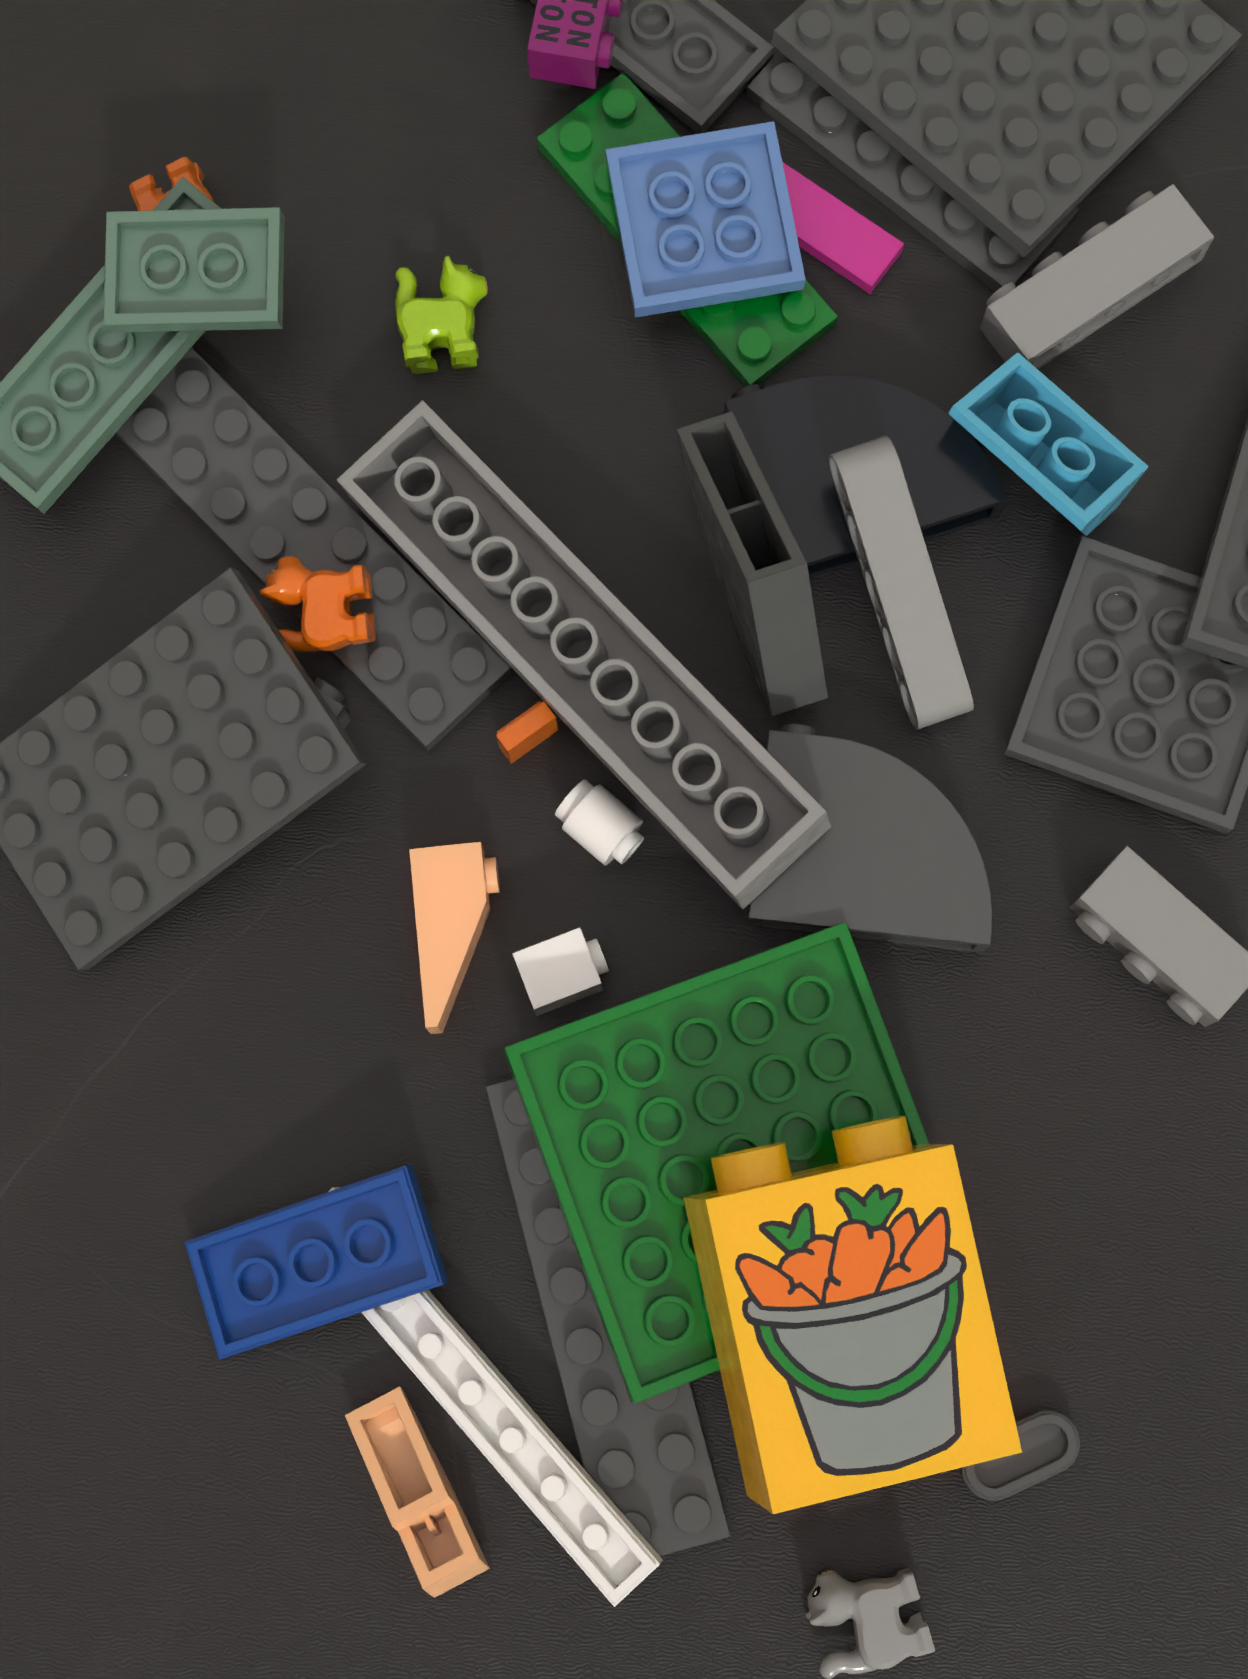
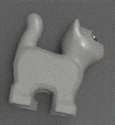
[805,1568,935,1679]

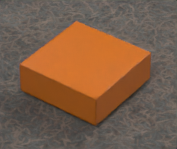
[496,701,558,764]

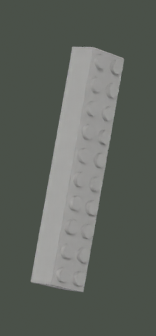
[337,400,831,909]

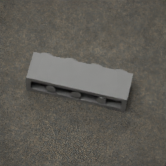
[980,184,1214,369]

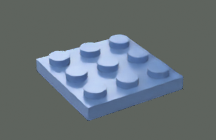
[605,121,806,318]

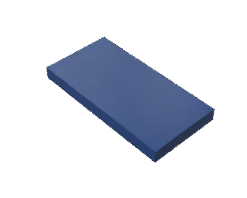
[184,1164,449,1360]

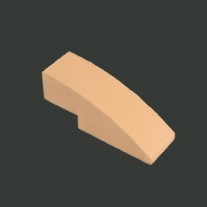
[345,1386,490,1598]

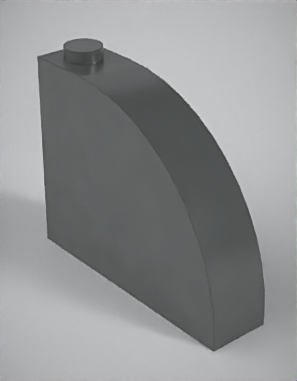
[676,411,828,716]
[747,724,992,953]

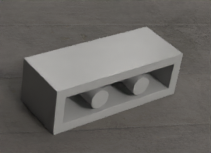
[1070,846,1248,1027]

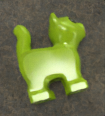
[395,256,488,374]

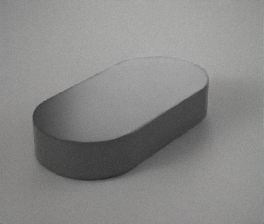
[959,1410,1080,1501]

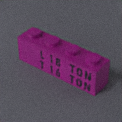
[527,0,624,89]

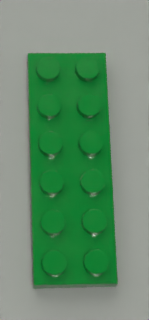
[536,72,838,387]

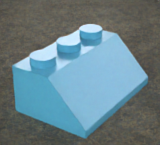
[948,352,1149,536]

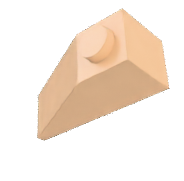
[409,842,500,1034]

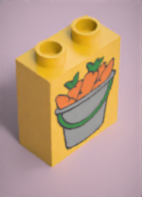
[683,1116,1022,1514]

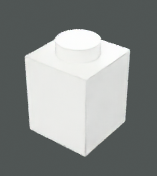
[512,927,609,1016]

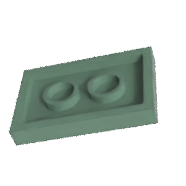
[103,207,285,333]

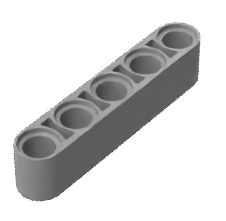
[829,435,974,730]

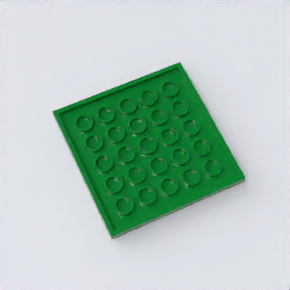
[502,922,929,1404]

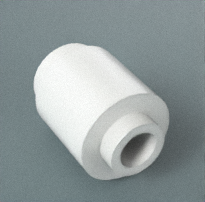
[555,779,644,866]

